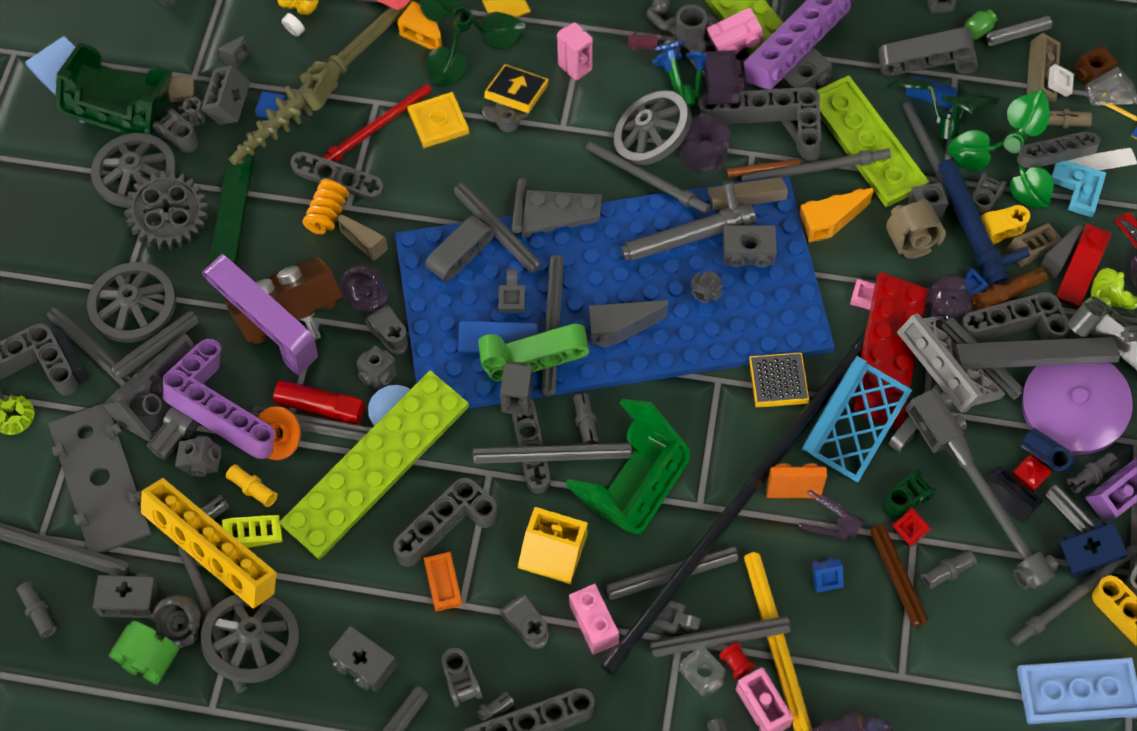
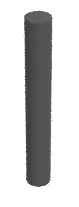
[512,178,527,234]

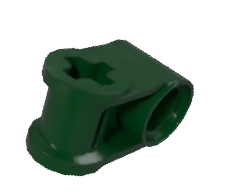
[883,470,937,518]

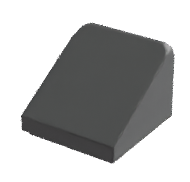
[218,36,249,69]

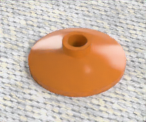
[258,406,301,460]

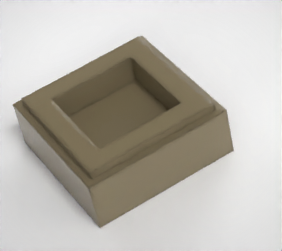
[169,76,195,102]

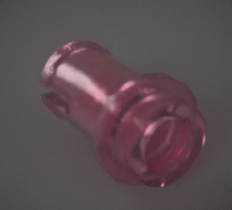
[628,32,657,51]

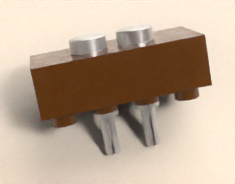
[224,256,343,344]

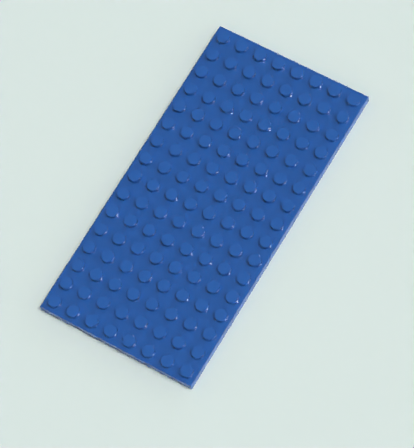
[395,176,835,409]

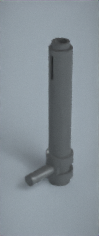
[621,181,756,262]

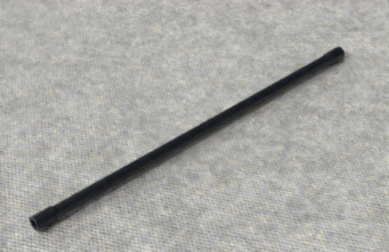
[600,329,866,676]

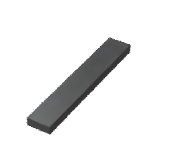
[955,337,1120,369]

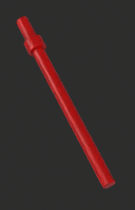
[314,84,432,171]

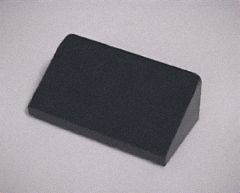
[985,466,1043,523]

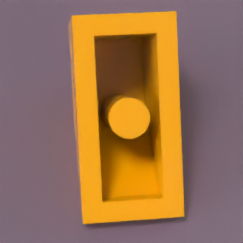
[398,1,442,50]

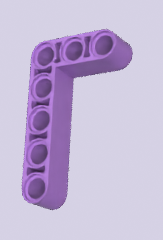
[202,254,318,375]
[163,339,275,459]

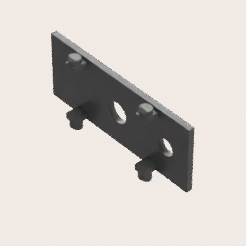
[48,402,152,554]

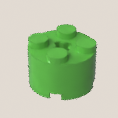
[109,621,179,685]

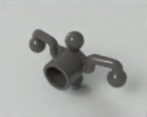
[647,0,729,78]

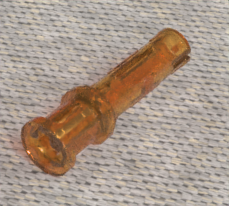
[972,267,1048,310]

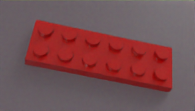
[850,272,928,430]

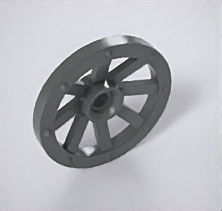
[614,91,692,165]
[91,133,177,208]
[87,262,176,343]
[201,595,299,683]

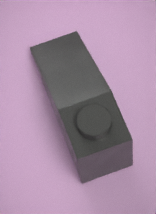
[589,300,668,347]

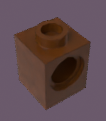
[1074,45,1118,88]

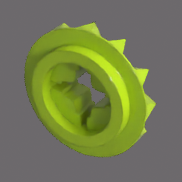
[0,394,35,435]

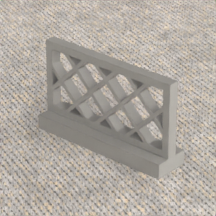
[897,314,1005,413]

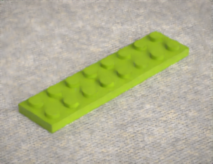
[279,370,469,561]

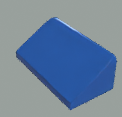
[905,75,958,109]

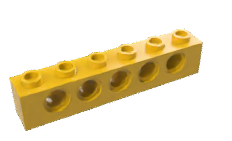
[141,478,277,609]

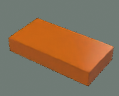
[424,552,463,612]

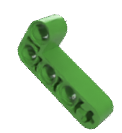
[478,324,589,381]

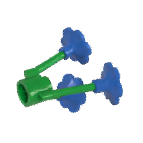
[652,40,717,107]

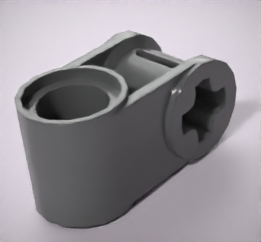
[152,108,199,153]
[972,172,1007,216]
[365,304,409,355]
[500,593,549,649]
[442,648,482,708]

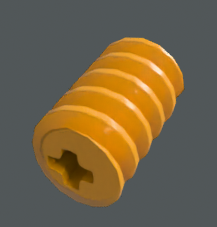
[302,179,349,235]

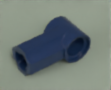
[1021,427,1077,473]

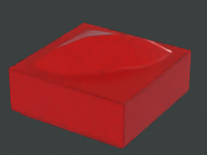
[1012,454,1052,492]
[892,508,932,547]

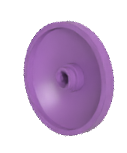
[1022,363,1133,455]

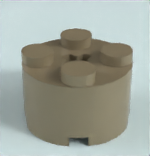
[886,199,946,259]

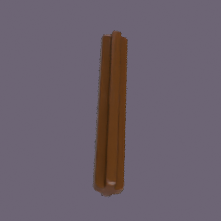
[870,524,928,628]

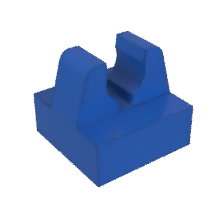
[812,558,844,593]

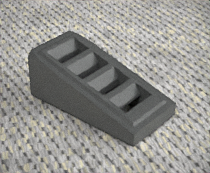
[1040,225,1083,279]

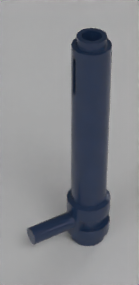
[938,159,1031,287]

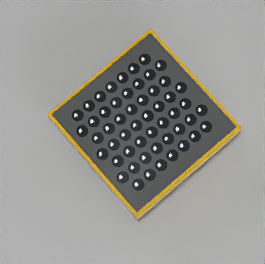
[749,353,809,408]

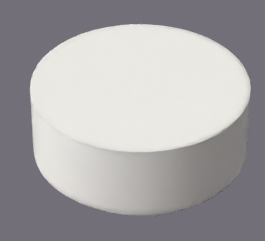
[282,13,305,37]

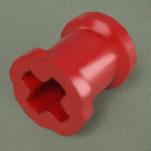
[719,642,756,680]

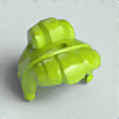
[1091,268,1137,310]

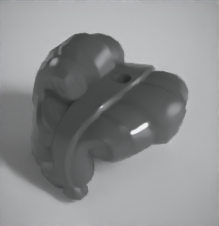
[150,595,201,648]

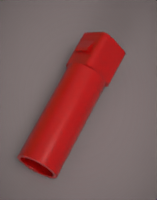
[273,379,365,424]

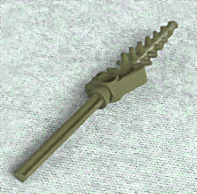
[229,0,418,165]

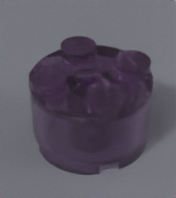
[680,113,731,173]

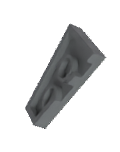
[522,190,602,238]

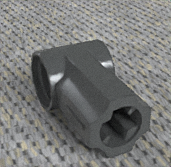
[146,407,199,460]

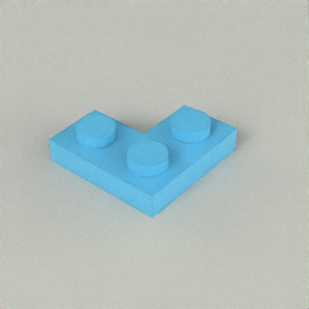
[1052,161,1106,217]

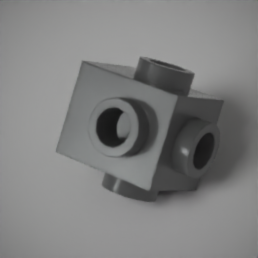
[356,345,397,391]
[175,436,222,477]

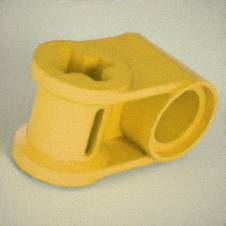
[981,205,1030,244]

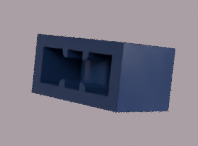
[1060,521,1127,577]

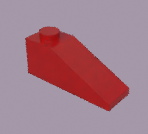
[1056,224,1112,308]

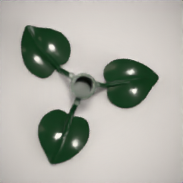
[419,0,525,86]
[887,78,1000,139]

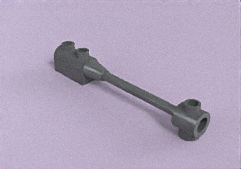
[905,389,1058,590]

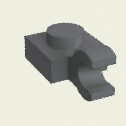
[498,269,525,313]
[651,601,701,634]

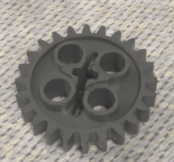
[124,171,208,250]

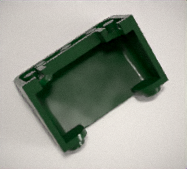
[55,42,172,134]

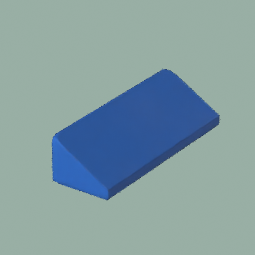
[458,321,538,353]

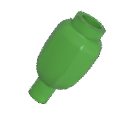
[964,10,997,40]

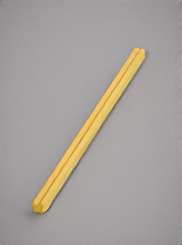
[744,552,812,731]

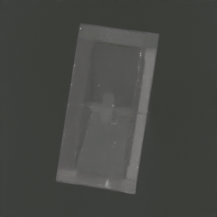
[1086,67,1137,105]

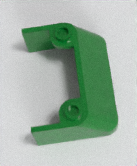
[565,399,690,534]

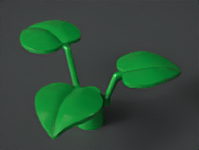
[947,89,1054,208]

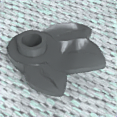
[482,102,531,132]

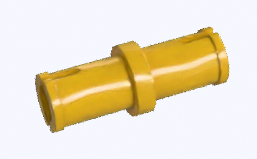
[226,464,278,507]

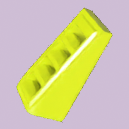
[222,515,283,548]

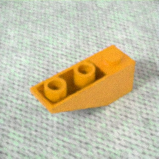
[799,188,874,243]

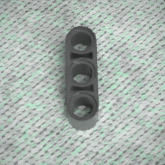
[425,216,494,282]

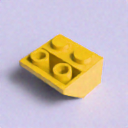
[518,507,588,585]

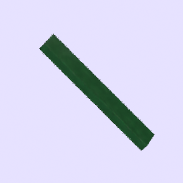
[209,151,254,265]

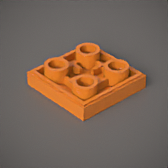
[766,463,827,498]

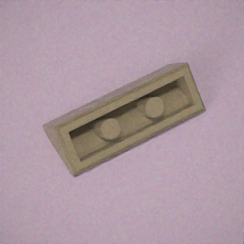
[1027,33,1061,102]
[708,177,788,211]

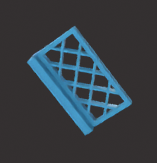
[800,356,912,483]

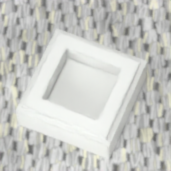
[1048,64,1074,97]

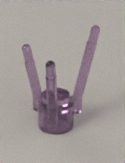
[798,490,864,541]

